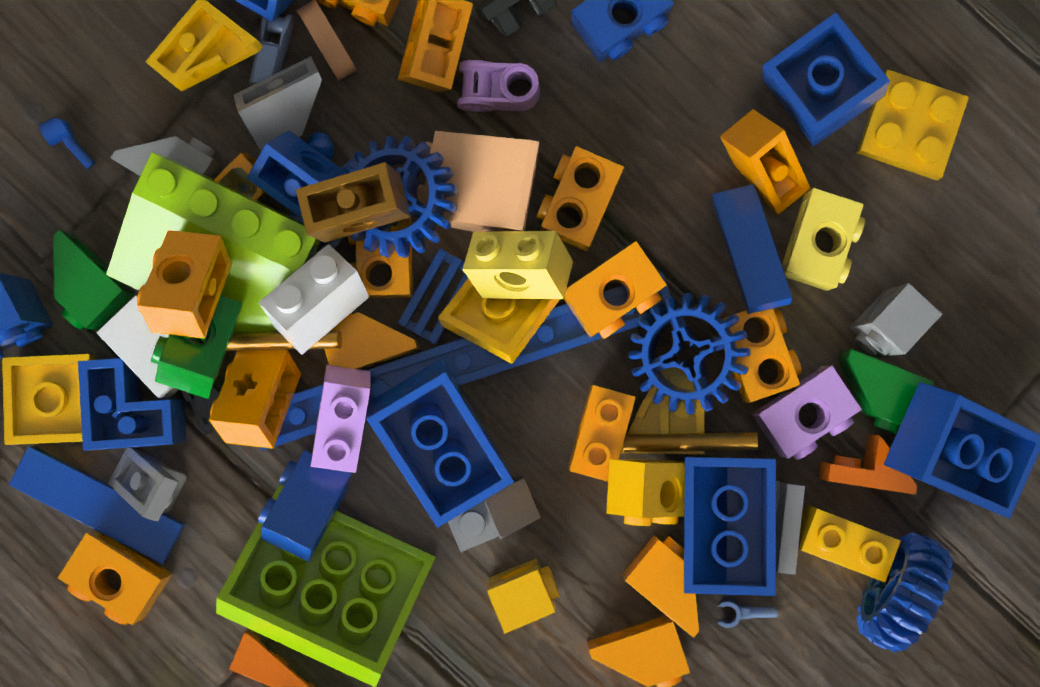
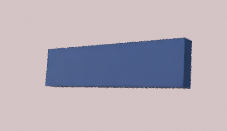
[8,446,186,564]

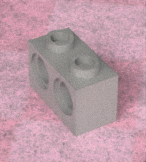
[849,283,942,357]

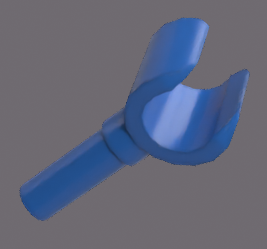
[39,118,95,170]

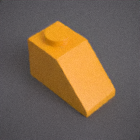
[720,109,811,215]
[324,312,420,370]
[621,535,699,638]
[587,615,690,687]

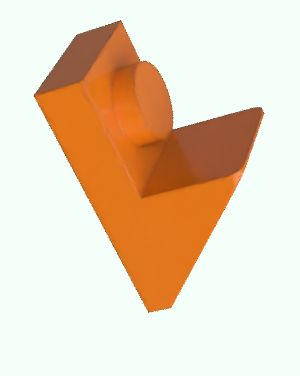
[818,434,917,495]

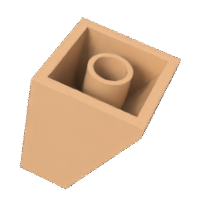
[417,131,539,232]

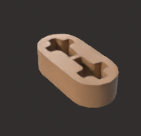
[297,0,357,81]

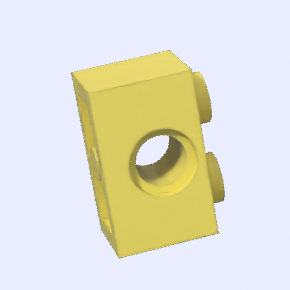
[781,188,865,291]
[462,231,573,299]

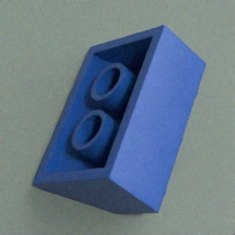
[684,457,776,596]

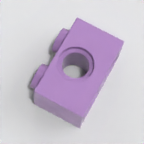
[311,365,371,473]
[751,365,862,460]

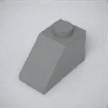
[233,56,322,151]
[111,136,223,179]

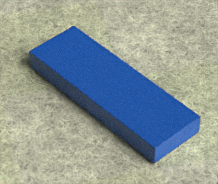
[712,184,792,314]

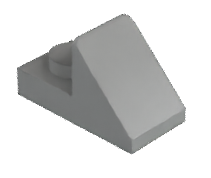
[108,447,187,522]
[448,478,541,552]

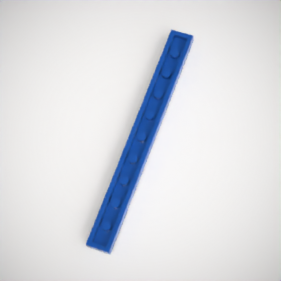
[261,272,670,451]

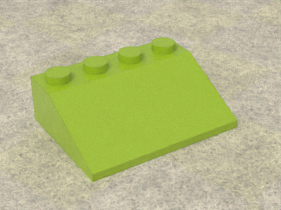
[106,152,321,333]
[216,484,436,687]

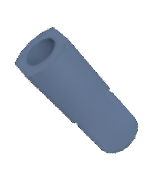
[249,14,295,86]

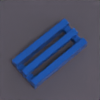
[398,248,468,345]

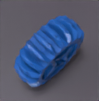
[343,136,458,258]
[629,293,751,414]
[857,532,953,653]

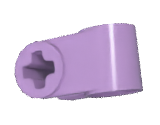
[457,60,540,112]

